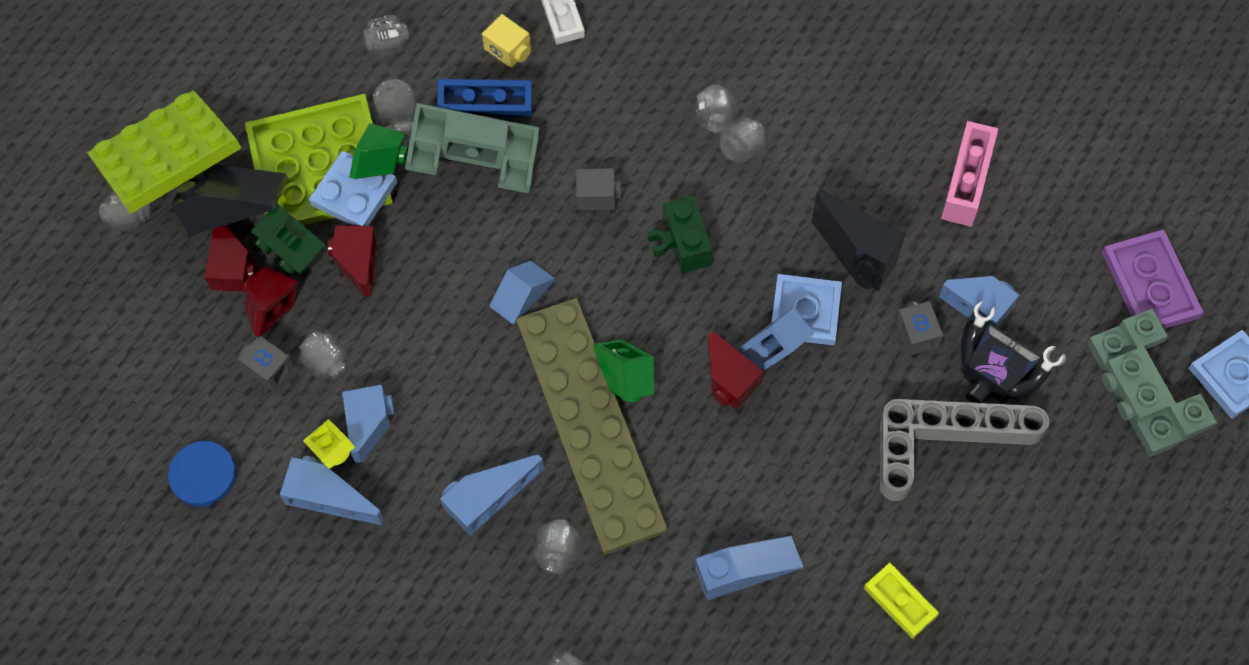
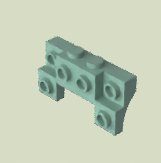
[405,103,539,193]
[1087,309,1217,458]

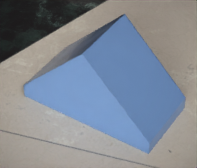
[489,261,555,325]

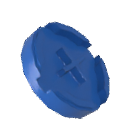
[168,441,237,507]

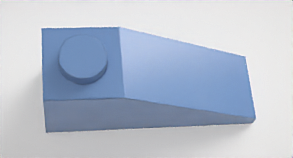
[440,454,544,536]
[280,456,384,525]
[695,536,804,601]

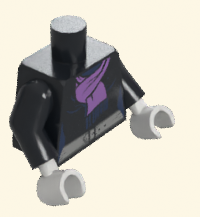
[961,301,1066,403]

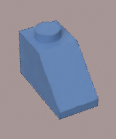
[939,276,1019,327]
[736,307,814,371]
[342,385,395,464]

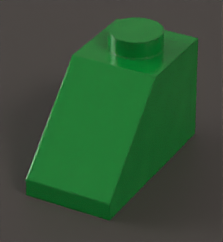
[349,123,408,179]
[593,339,654,402]

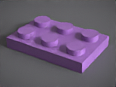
[1102,230,1204,329]

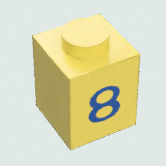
[482,14,531,68]

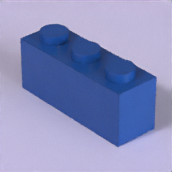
[437,79,532,117]

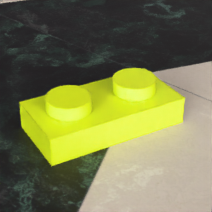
[303,419,355,469]
[864,563,939,639]

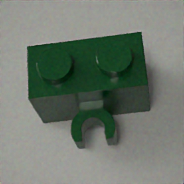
[648,195,713,274]
[251,203,328,277]

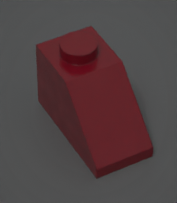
[205,225,257,292]
[328,226,377,297]
[244,266,298,337]
[708,331,763,410]

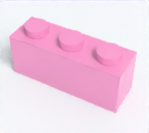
[941,121,998,227]

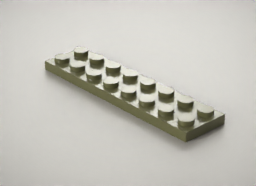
[516,298,667,555]

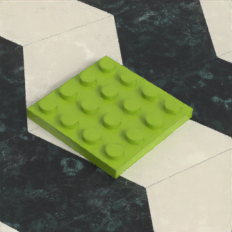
[87,90,241,214]
[245,94,393,226]

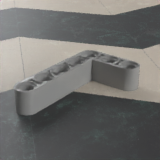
[880,399,1049,501]

